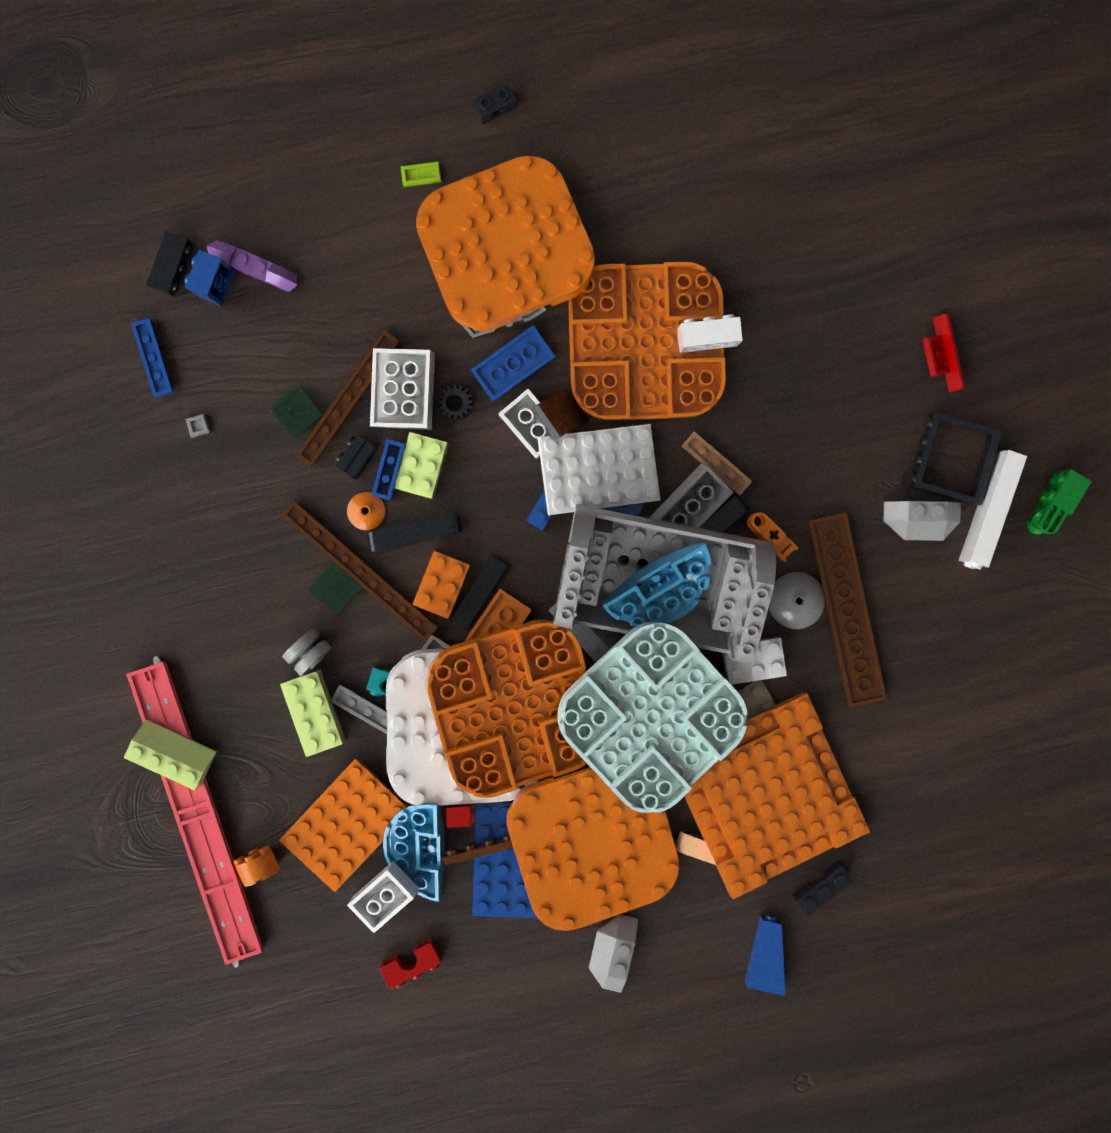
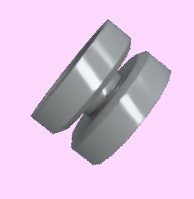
[282,628,332,676]

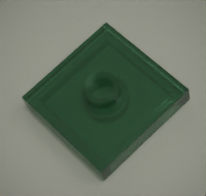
[269,385,324,439]
[308,562,363,615]

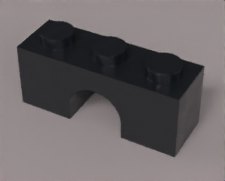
[792,861,854,916]

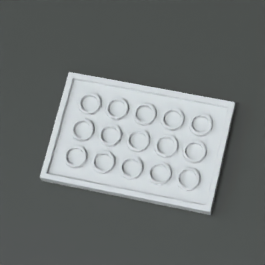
[538,424,660,515]

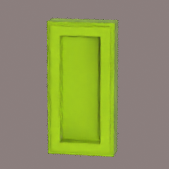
[401,161,442,187]

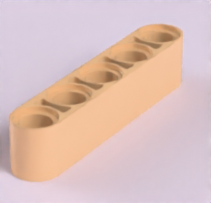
[675,830,716,865]

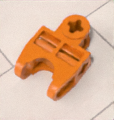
[746,513,798,562]

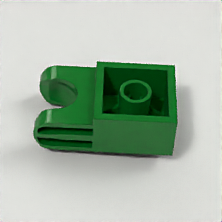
[1027,469,1092,535]

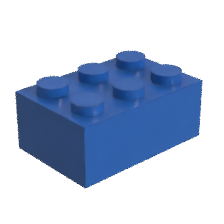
[185,250,235,306]

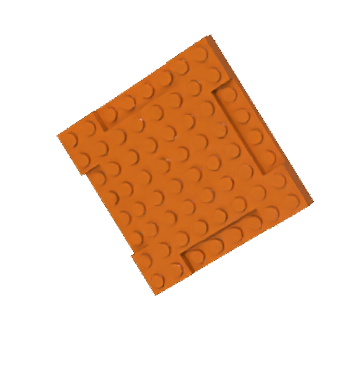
[684,692,870,899]

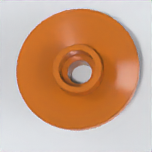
[347,492,386,530]

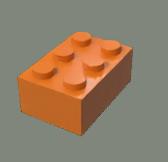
[412,551,471,619]

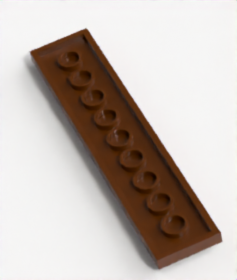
[808,513,887,708]

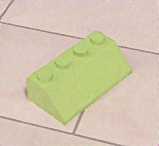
[124,719,217,790]

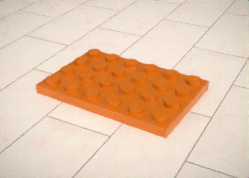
[279,757,409,892]

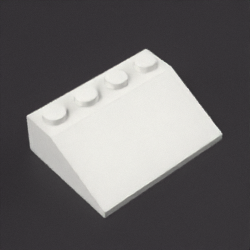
[370,348,435,430]

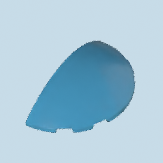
[602,542,711,627]
[383,803,445,902]

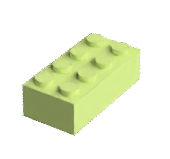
[280,670,346,757]

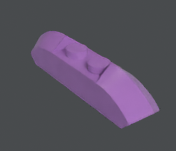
[207,240,297,292]

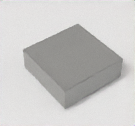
[185,414,211,438]

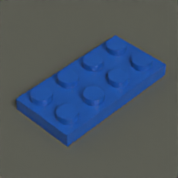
[471,326,555,402]

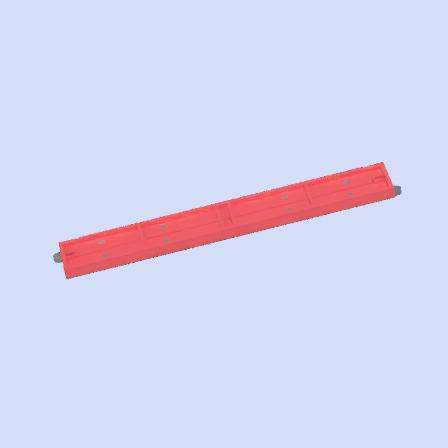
[126,656,264,967]

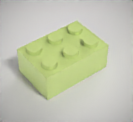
[394,432,449,499]

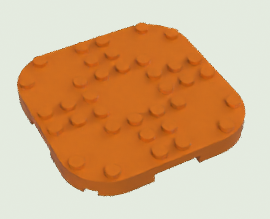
[416,156,595,331]
[568,262,726,421]
[426,620,587,798]
[507,767,679,931]

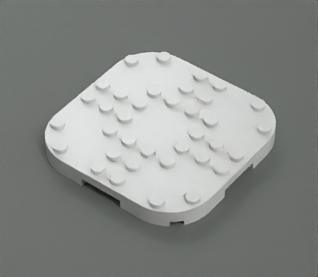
[386,649,538,805]

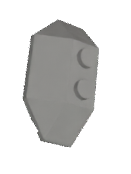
[883,501,961,541]
[589,914,638,993]

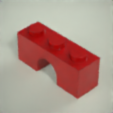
[379,938,442,989]

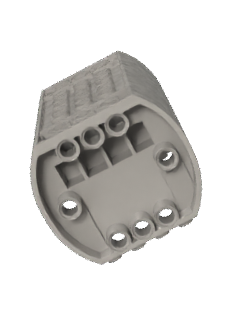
[553,504,776,663]

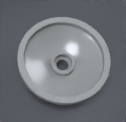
[769,572,825,629]

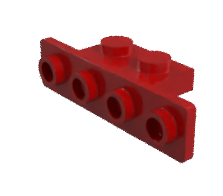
[922,313,965,392]

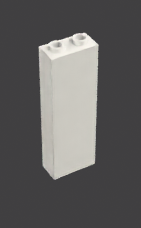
[959,450,1027,569]

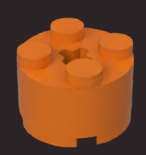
[234,845,280,887]

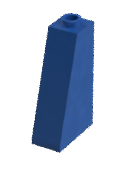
[744,914,785,996]

